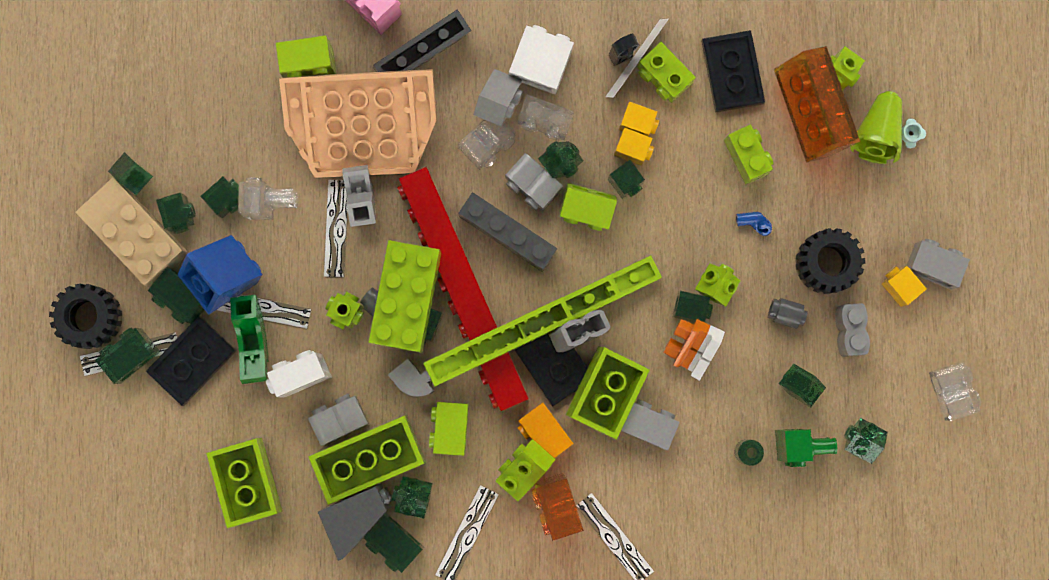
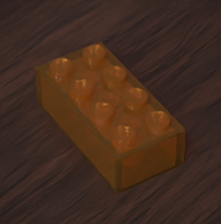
[774,46,860,163]
[531,473,584,541]

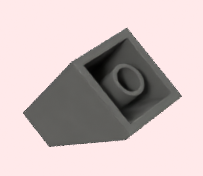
[318,484,393,561]

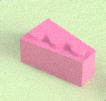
[345,0,402,35]

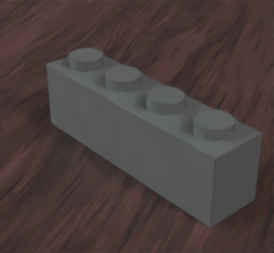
[373,9,472,72]
[458,192,557,272]

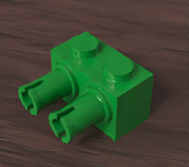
[775,429,838,467]

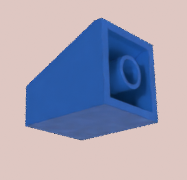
[178,235,263,315]

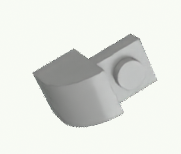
[342,165,376,227]
[388,359,434,397]

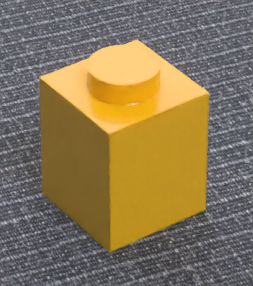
[619,101,660,136]
[614,127,654,166]
[882,266,927,307]

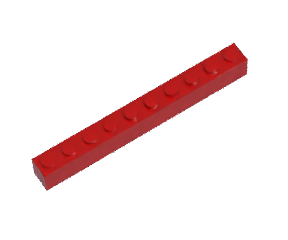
[397,166,529,411]

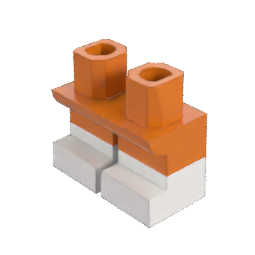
[663,319,725,380]

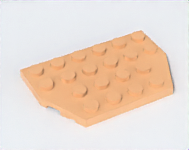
[279,69,437,178]

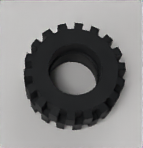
[796,228,865,294]
[49,283,122,349]

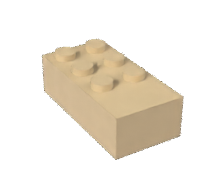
[75,177,188,288]

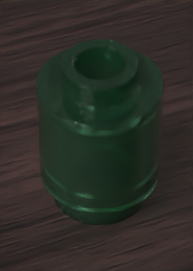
[734,439,764,466]

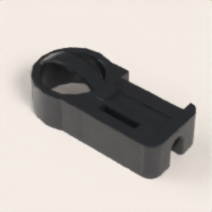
[609,33,640,66]

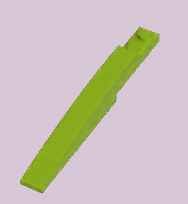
[423,255,662,387]

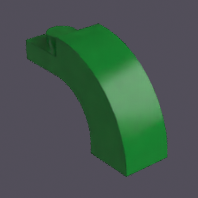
[230,294,269,384]

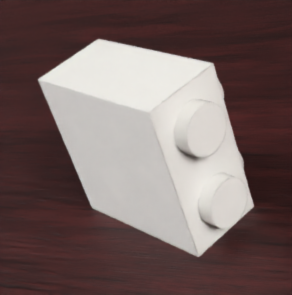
[509,25,574,95]
[266,350,332,397]

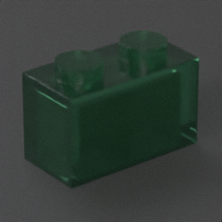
[148,267,205,324]
[95,327,160,384]
[364,513,424,573]

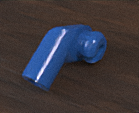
[736,212,772,236]

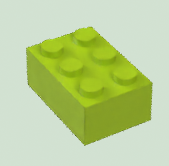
[565,346,650,440]
[206,438,283,529]

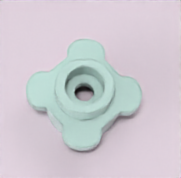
[902,119,926,149]

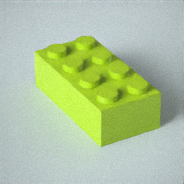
[368,240,441,353]
[308,415,426,505]

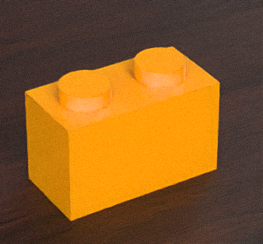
[517,402,574,458]

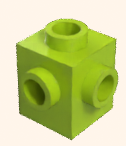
[821,46,865,93]
[695,263,741,307]
[325,291,364,330]

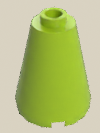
[850,91,902,164]

